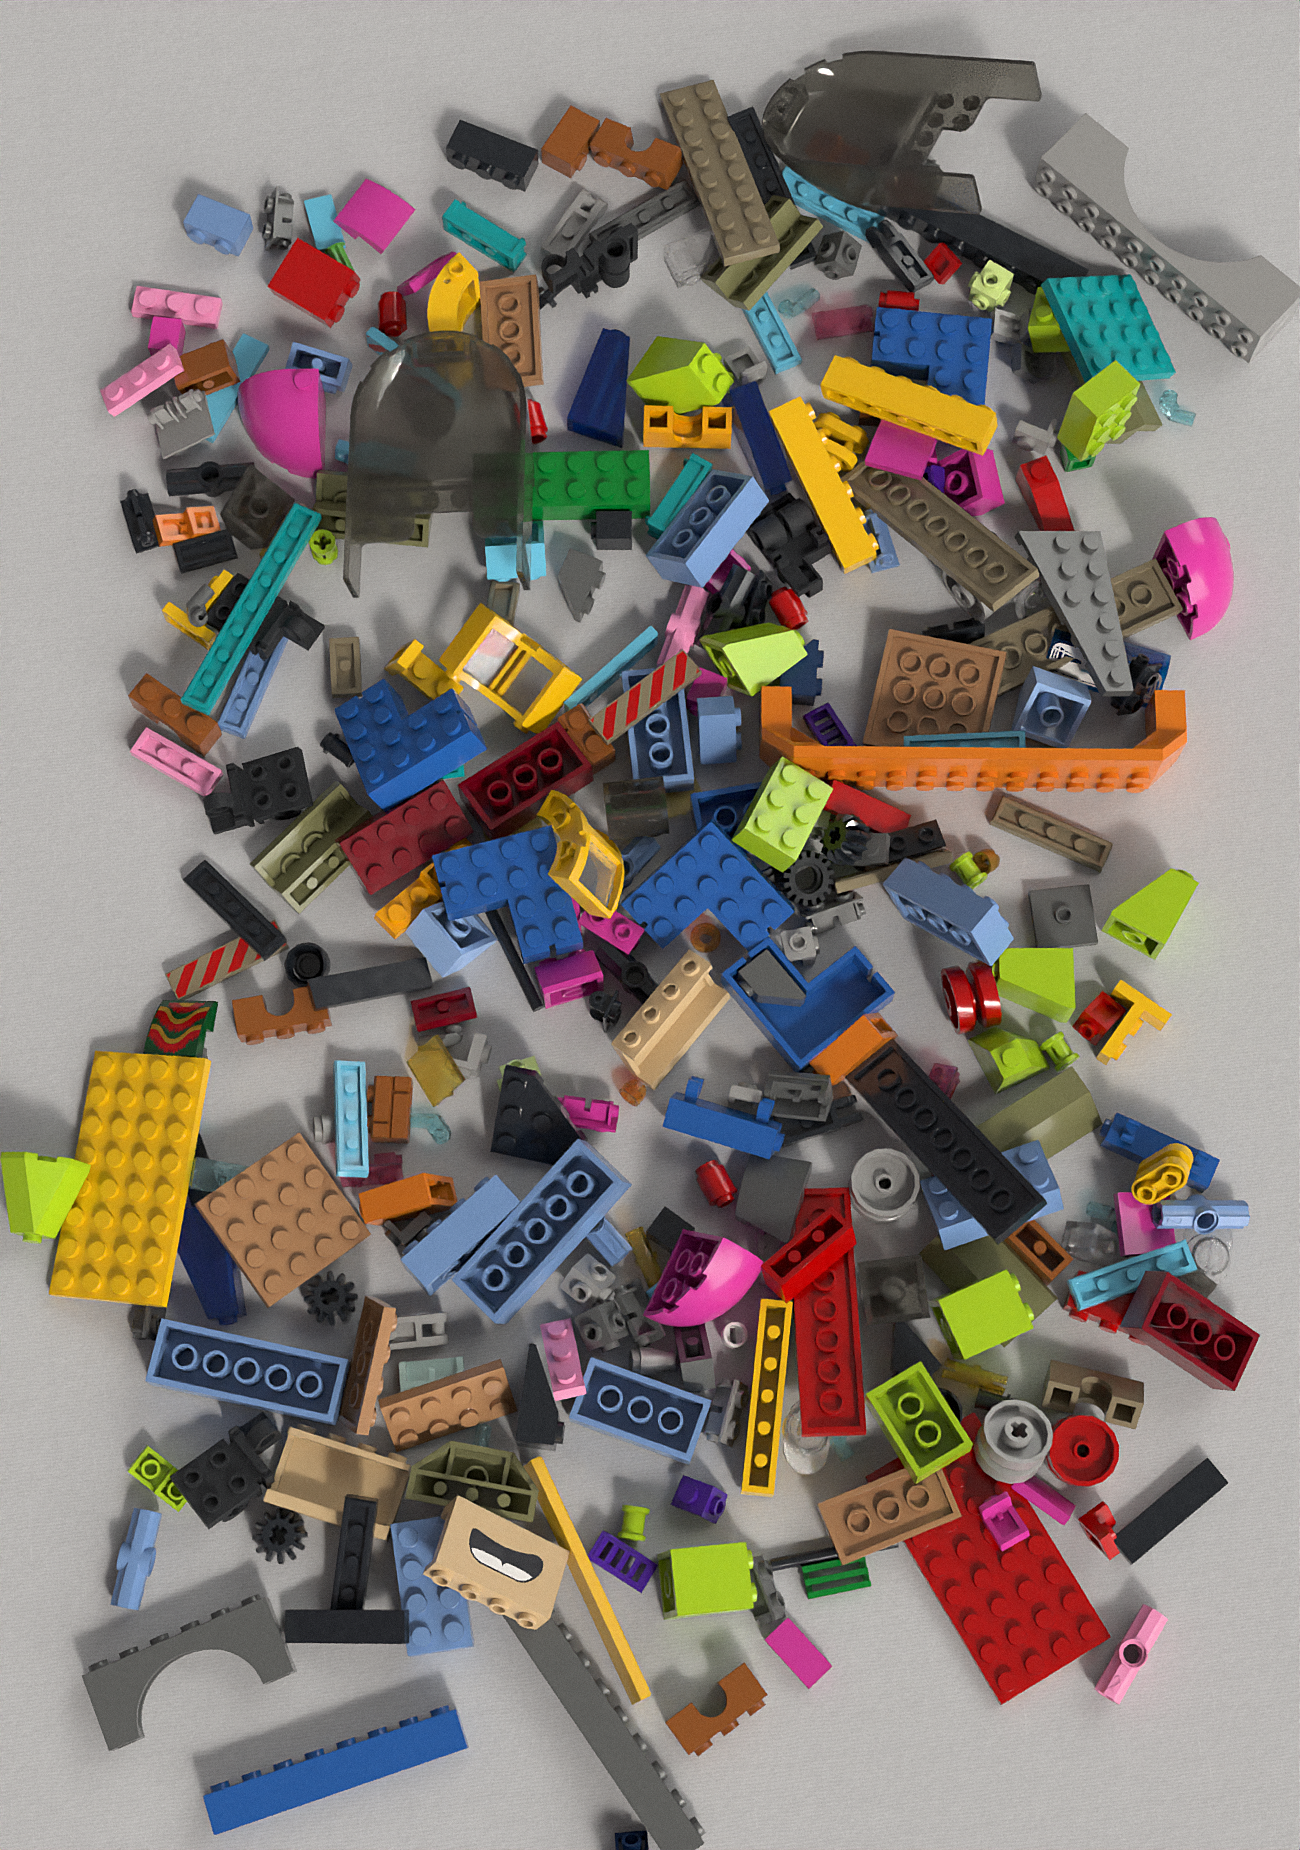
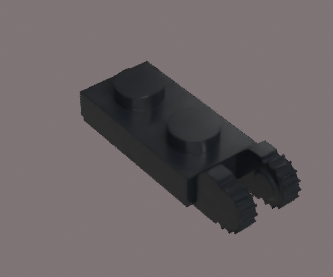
[865,219,934,292]
[772,1095,864,1148]

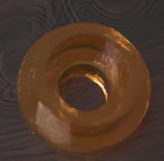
[690,923,721,953]

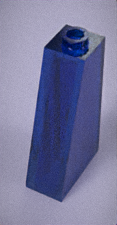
[567,328,630,448]
[721,381,793,496]
[177,1207,247,1326]

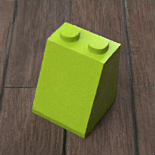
[626,336,734,414]
[699,622,808,697]
[1101,868,1199,960]
[990,948,1076,1023]
[928,1269,1034,1360]
[657,1542,757,1620]

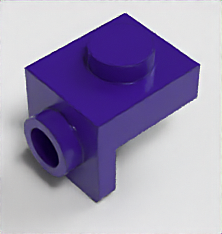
[671,1475,727,1524]

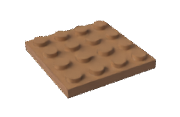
[863,629,1007,747]
[195,1132,371,1308]

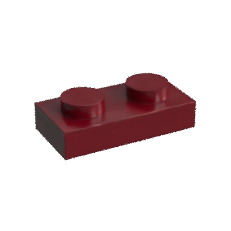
[410,987,478,1032]

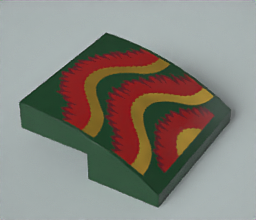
[143,1000,218,1058]

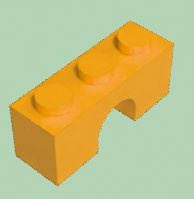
[643,405,732,449]

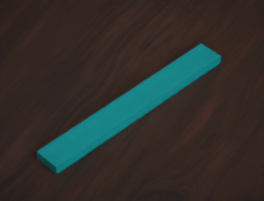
[180,502,322,716]

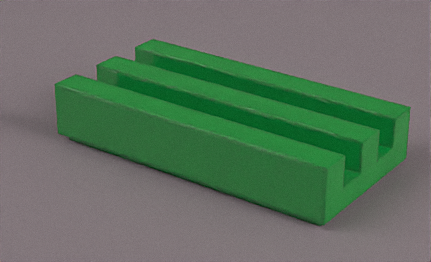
[801,1557,872,1600]

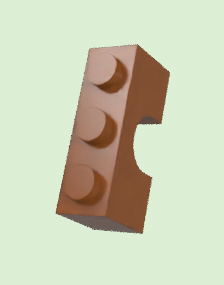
[590,118,683,190]
[128,673,222,757]
[232,986,332,1045]
[665,1662,768,1757]

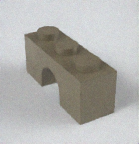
[1042,1359,1144,1430]

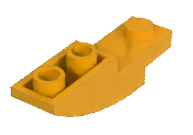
[374,838,473,939]

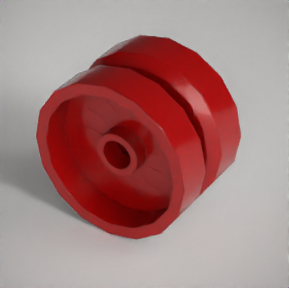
[941,960,1002,1035]
[1044,1415,1119,1487]

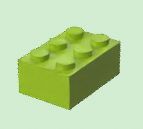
[1057,360,1140,462]
[731,756,833,873]
[864,1361,973,1484]

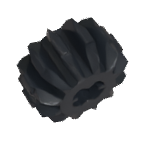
[819,814,871,866]
[304,1271,358,1326]
[252,1508,308,1564]

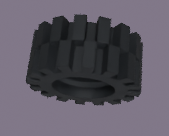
[775,849,835,906]

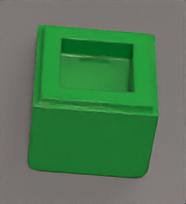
[1060,444,1096,472]

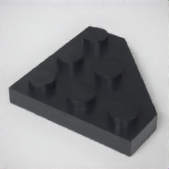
[490,1064,588,1165]

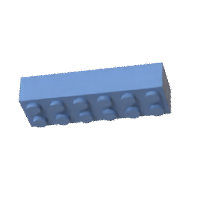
[451,1139,632,1325]
[145,1318,350,1426]

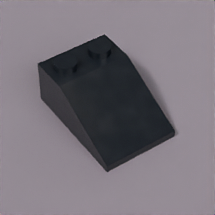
[516,1344,565,1451]

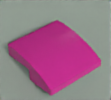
[333,179,416,254]
[865,419,938,480]
[1113,1192,1176,1257]

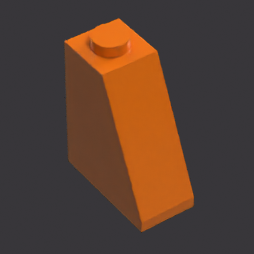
[810,1012,898,1086]
[358,1173,458,1226]

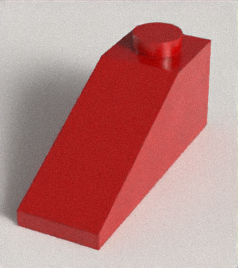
[1015,455,1075,531]

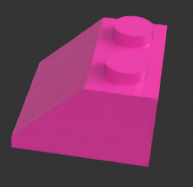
[937,448,1005,517]
[534,949,604,1009]

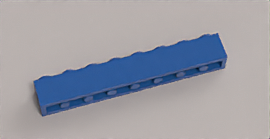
[203,1705,469,1835]

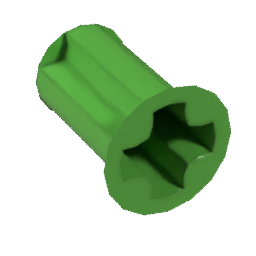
[325,242,355,271]

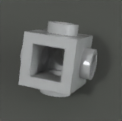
[560,1253,616,1310]

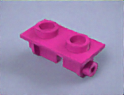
[578,911,645,955]
[558,1095,619,1133]

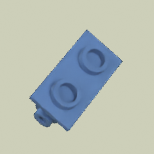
[863,509,900,573]

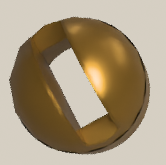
[973,849,1000,874]

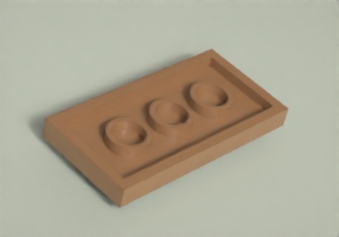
[480,274,544,391]
[338,1296,397,1435]
[378,1359,518,1452]
[817,1468,962,1566]

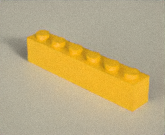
[820,355,998,456]
[769,396,879,574]
[740,1298,793,1497]

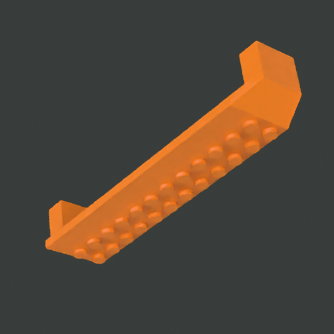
[759,686,1187,793]

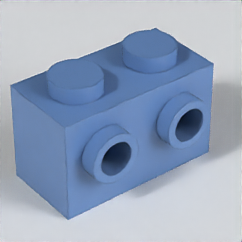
[183,194,253,257]
[285,342,353,394]
[697,696,742,765]

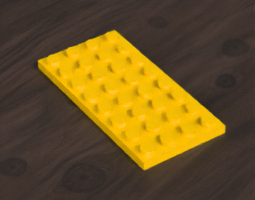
[49,1051,211,1308]

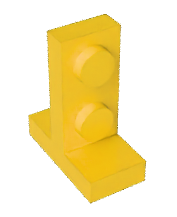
[162,569,234,651]
[384,639,464,701]
[1096,980,1172,1065]

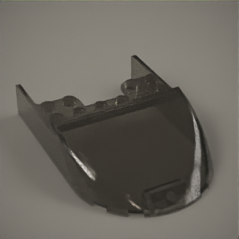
[762,51,1042,215]
[343,331,535,598]

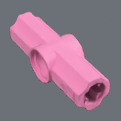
[657,585,709,668]
[1094,1604,1168,1704]

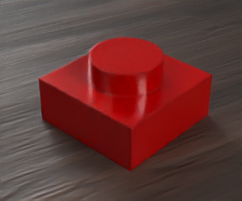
[923,243,963,285]

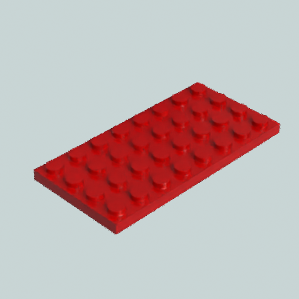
[865,1412,1111,1705]

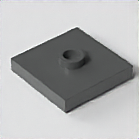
[1028,884,1098,948]

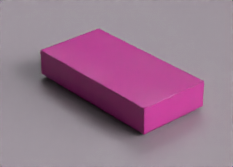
[1011,1475,1076,1525]
[764,1618,832,1689]

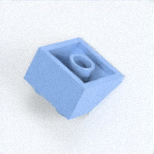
[1011,666,1092,748]
[405,901,497,978]

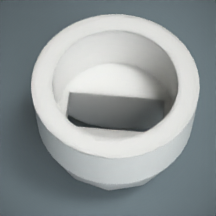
[721,1322,748,1348]

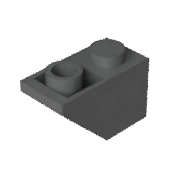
[558,548,606,623]

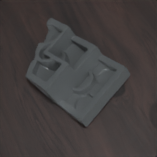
[735,1154,812,1247]

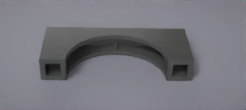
[82,1594,297,1751]

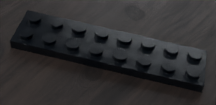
[845,1038,1047,1245]

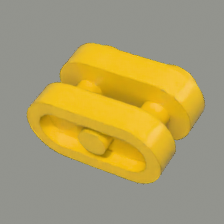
[814,412,869,472]
[1132,1143,1193,1205]

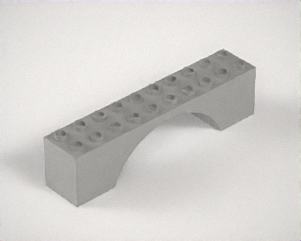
[1033,113,1300,363]

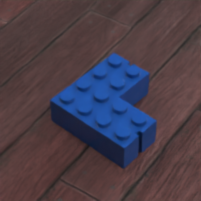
[870,307,992,406]
[334,678,487,812]
[621,818,795,952]
[432,825,583,964]
[720,937,895,1073]

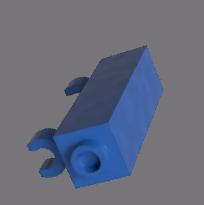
[662,1076,785,1159]
[1099,1112,1220,1193]

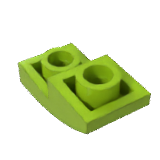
[127,1445,187,1512]

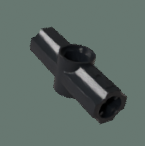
[166,461,257,497]
[693,564,757,650]
[594,941,660,1005]

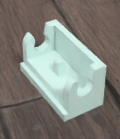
[399,1356,465,1392]

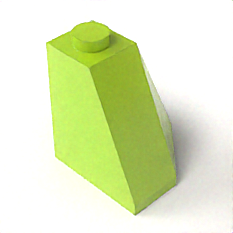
[967,1027,1050,1095]
[0,1152,91,1244]

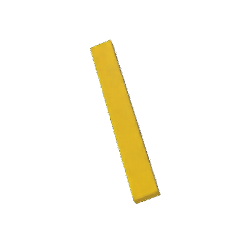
[523,1456,651,1705]

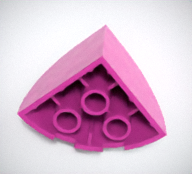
[237,369,326,479]
[1152,517,1234,640]
[643,1229,764,1327]

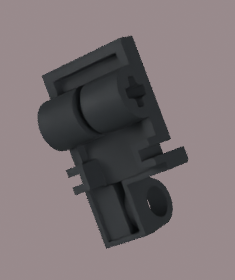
[541,222,638,299]
[746,493,832,598]
[206,573,325,661]
[203,747,313,835]
[170,1412,282,1530]

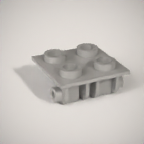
[147,389,215,459]

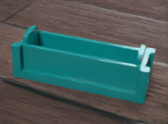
[442,199,527,273]
[645,453,713,540]

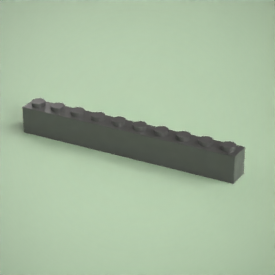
[502,1609,706,1850]

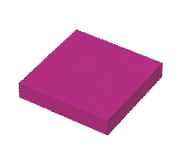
[397,251,457,297]

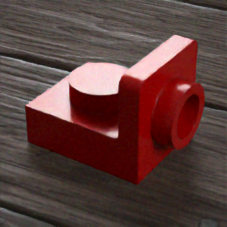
[1073,991,1126,1046]
[1078,1501,1120,1560]

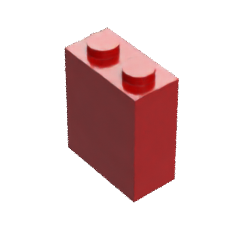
[267,237,361,328]

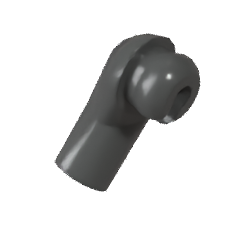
[186,584,215,627]
[417,1024,463,1051]

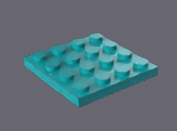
[1041,274,1176,383]

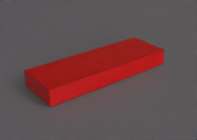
[823,779,911,833]

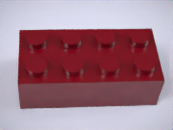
[457,721,594,840]
[334,779,474,895]
[1120,1271,1260,1391]

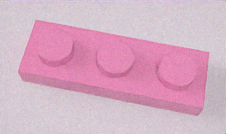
[131,286,223,329]
[100,344,184,417]
[130,727,223,797]
[540,1318,586,1401]

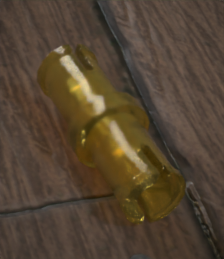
[625,1226,662,1290]
[941,1358,1008,1395]

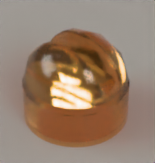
[619,1079,646,1107]

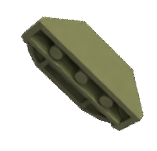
[405,1441,539,1523]

